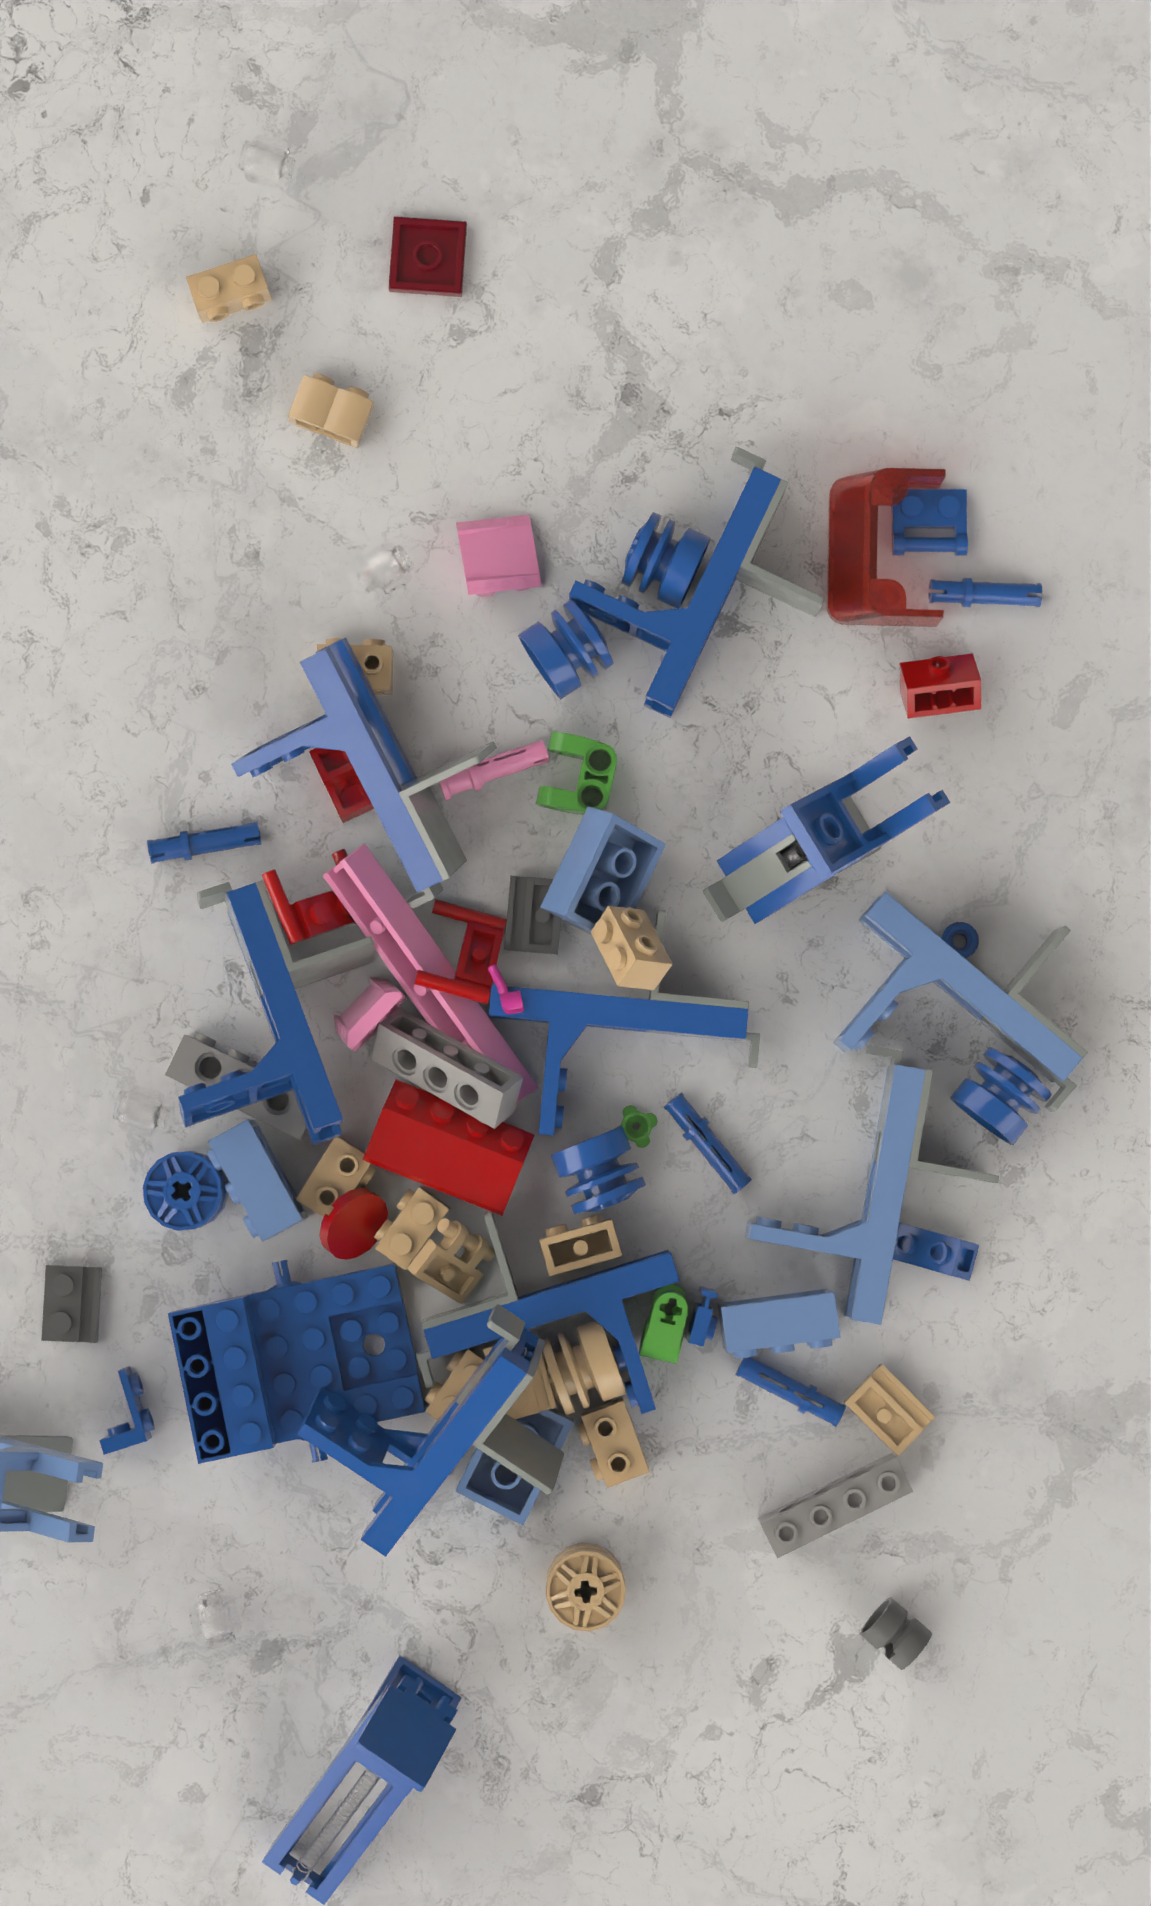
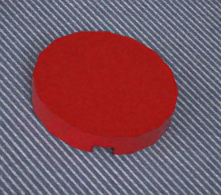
[319,1188,388,1260]

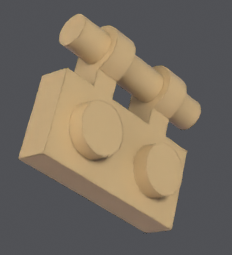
[407,1218,495,1304]

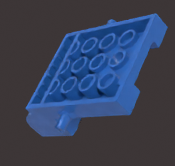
[168,1260,426,1464]

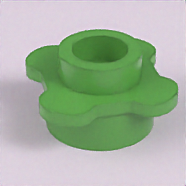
[617,1105,658,1148]

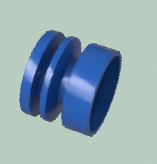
[621,512,711,609]
[518,600,614,700]
[950,1047,1052,1145]
[551,1126,646,1214]
[143,1151,229,1231]

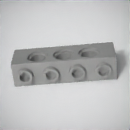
[371,1008,523,1129]
[165,1031,307,1140]
[758,1453,913,1558]

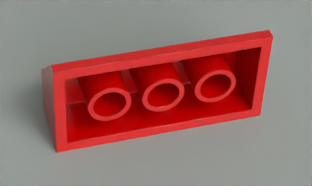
[363,1079,535,1216]

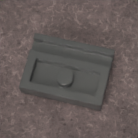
[504,875,561,955]
[41,1265,102,1343]

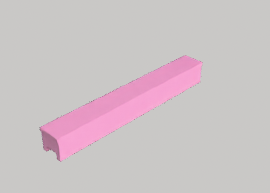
[323,844,539,1103]

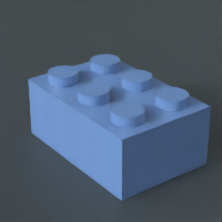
[540,806,666,935]
[207,1119,308,1242]
[717,1289,841,1358]
[455,1408,574,1525]

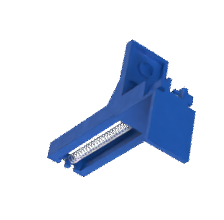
[262,1655,462,1905]

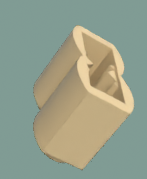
[288,373,374,448]

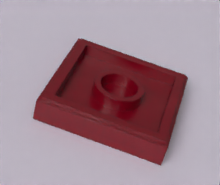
[388,216,467,297]

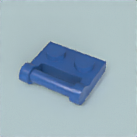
[891,489,968,556]

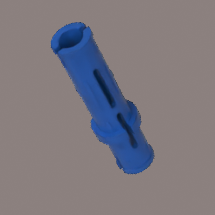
[928,578,1042,607]
[147,821,262,864]
[664,1092,752,1194]
[735,1357,846,1427]

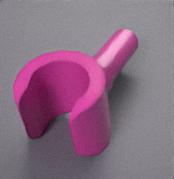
[488,964,524,1014]

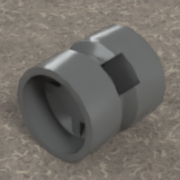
[860,1597,932,1670]

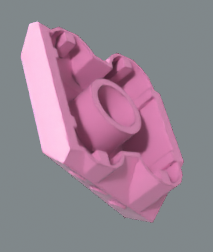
[456,515,542,597]
[334,977,407,1052]

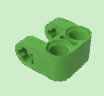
[536,731,617,815]
[639,1283,688,1364]

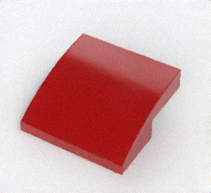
[309,748,374,823]

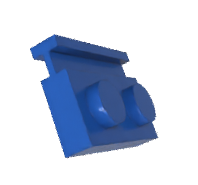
[686,1286,718,1347]

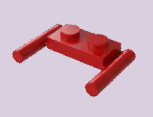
[262,849,357,945]
[414,899,507,1004]

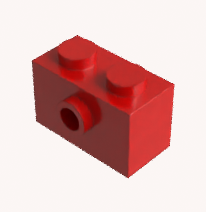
[899,653,981,719]

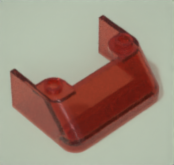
[826,468,946,627]

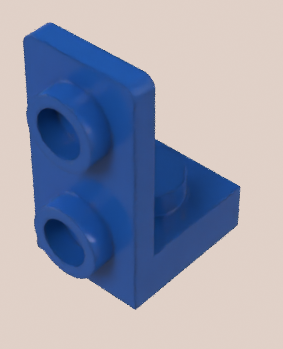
[893,1222,979,1281]
[99,1366,155,1455]

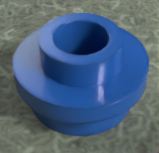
[941,922,979,958]

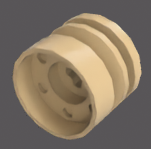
[542,1320,627,1415]
[546,1542,626,1632]

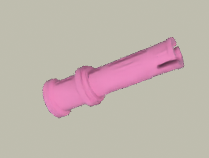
[439,740,550,801]

